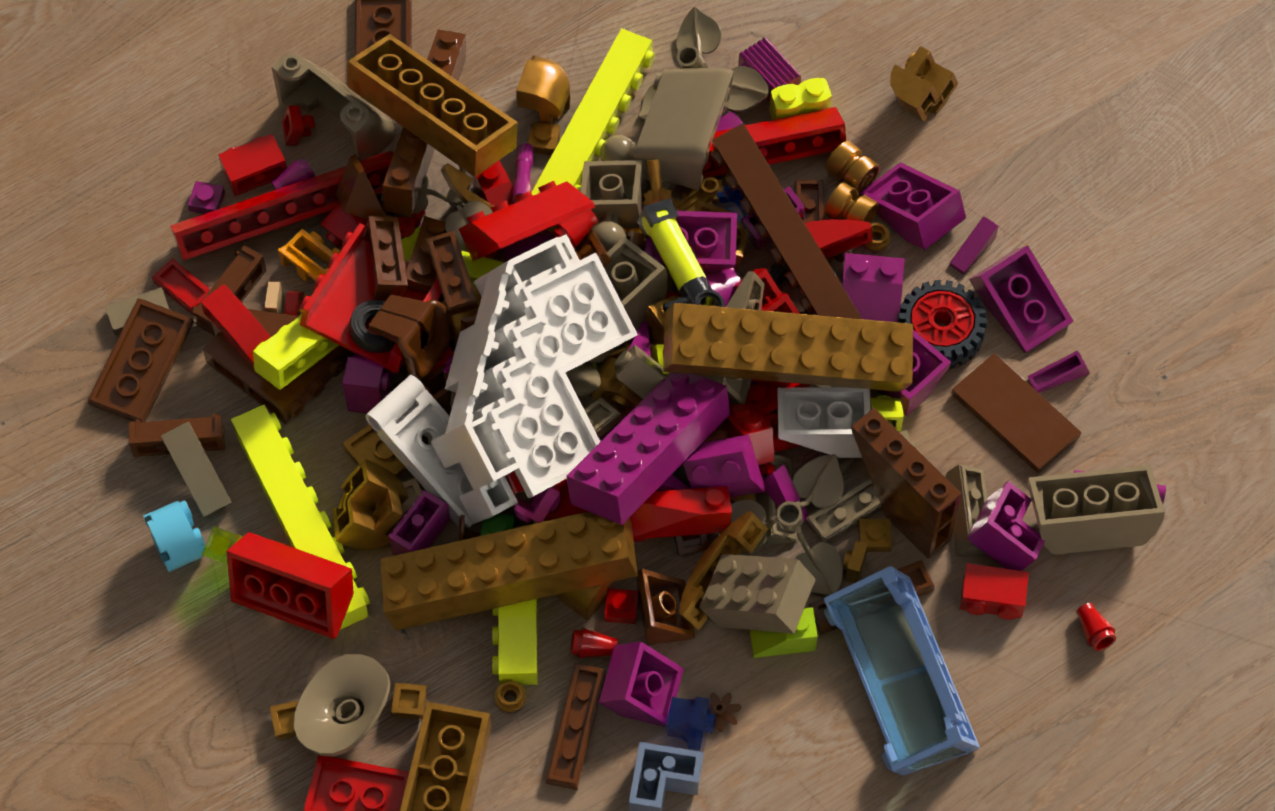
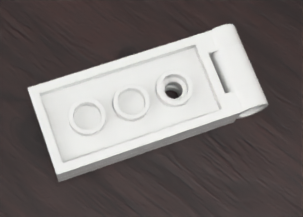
[365,375,473,528]

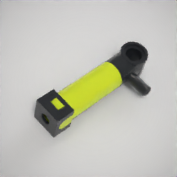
[637,198,725,313]

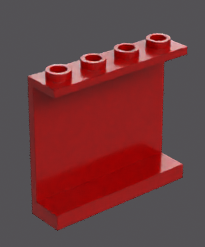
[299,223,444,374]

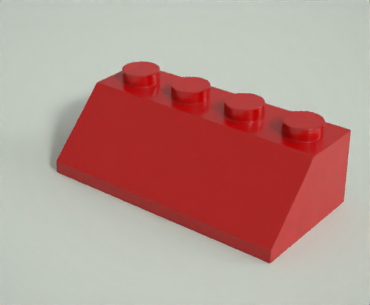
[458,181,595,261]
[226,532,354,639]

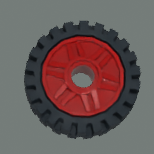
[898,280,987,369]

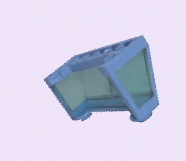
[824,566,980,776]

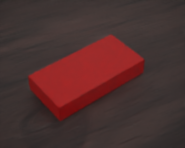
[151,258,211,316]

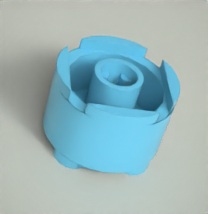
[143,500,207,573]

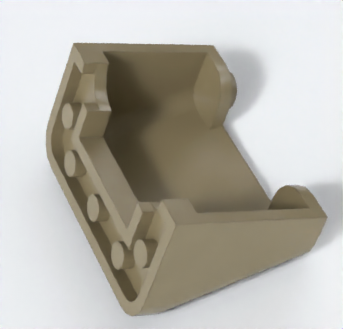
[271,54,395,161]
[628,68,734,190]

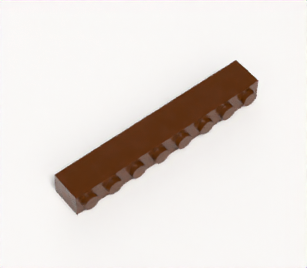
[383,29,466,216]
[711,123,862,319]

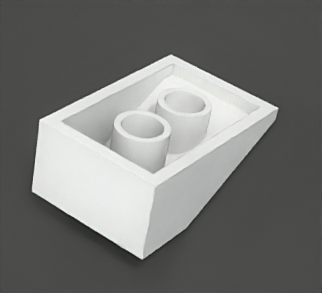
[778,387,871,458]

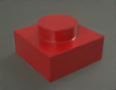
[604,588,638,624]

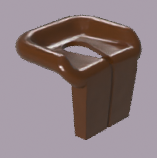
[369,295,452,380]

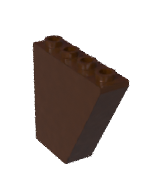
[203,309,354,424]
[851,408,962,559]

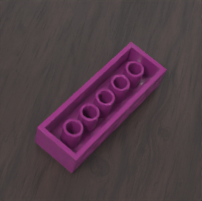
[566,373,730,525]

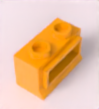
[278,229,341,281]

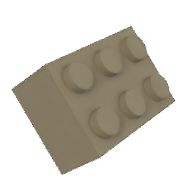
[699,554,816,634]

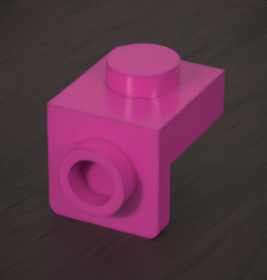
[513,484,560,523]

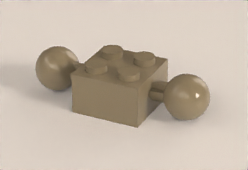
[580,135,647,252]

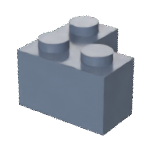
[629,742,704,811]

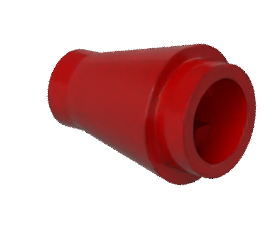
[553,208,599,248]
[1076,603,1116,651]
[570,627,618,659]

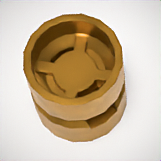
[825,141,881,195]
[824,182,879,224]

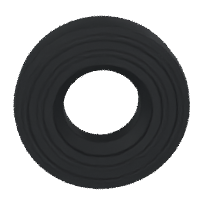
[349,300,396,353]

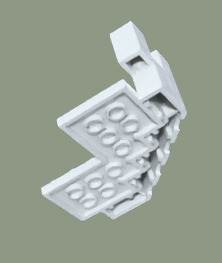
[431,234,638,524]

